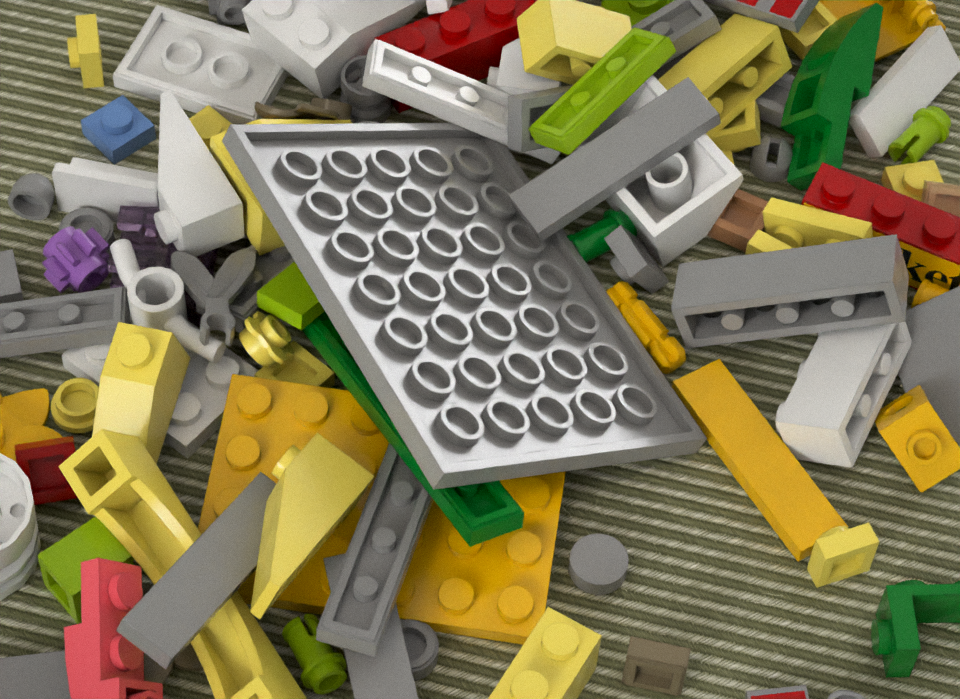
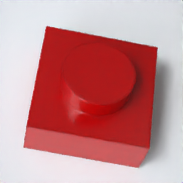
[15,436,78,505]

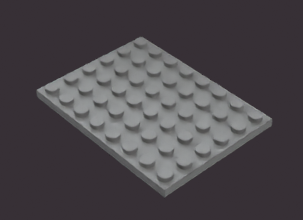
[222,123,707,490]

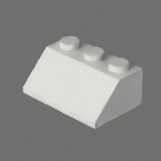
[571,75,744,267]

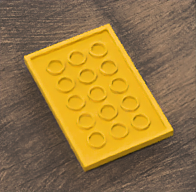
[198,374,566,645]

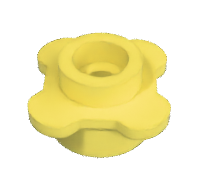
[239,311,294,367]

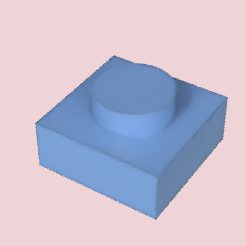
[81,95,156,165]

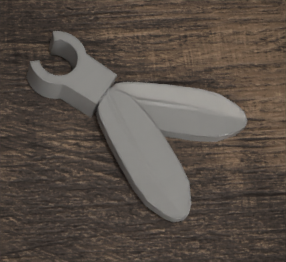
[170,249,256,347]

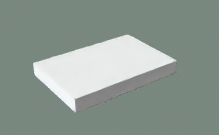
[113,5,289,124]

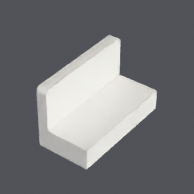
[52,157,160,230]

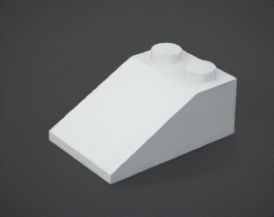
[242,0,426,99]

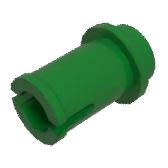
[567,209,637,263]

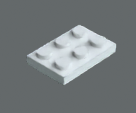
[61,315,259,459]

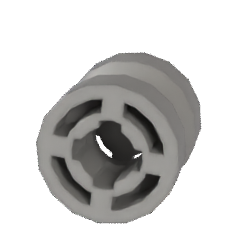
[340,55,392,123]

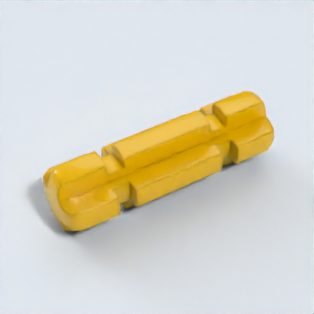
[606,281,686,374]

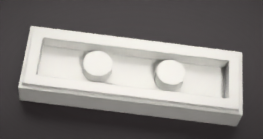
[849,25,960,158]

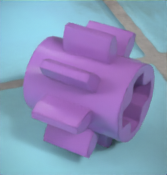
[42,226,111,293]

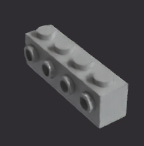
[671,234,909,349]

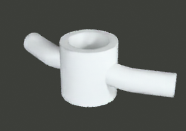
[110,239,226,363]

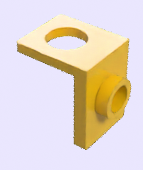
[875,385,960,493]

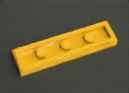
[672,359,848,562]

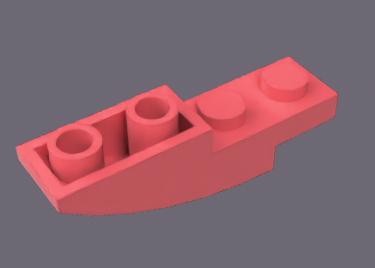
[64,558,163,699]

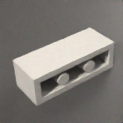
[775,322,912,468]

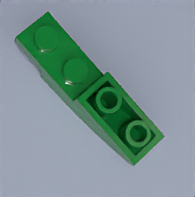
[780,3,883,191]

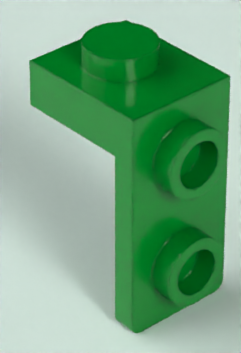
[871,580,960,678]

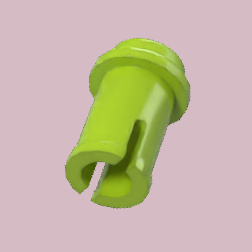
[888,106,951,165]
[282,614,347,694]

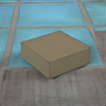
[621,636,691,696]

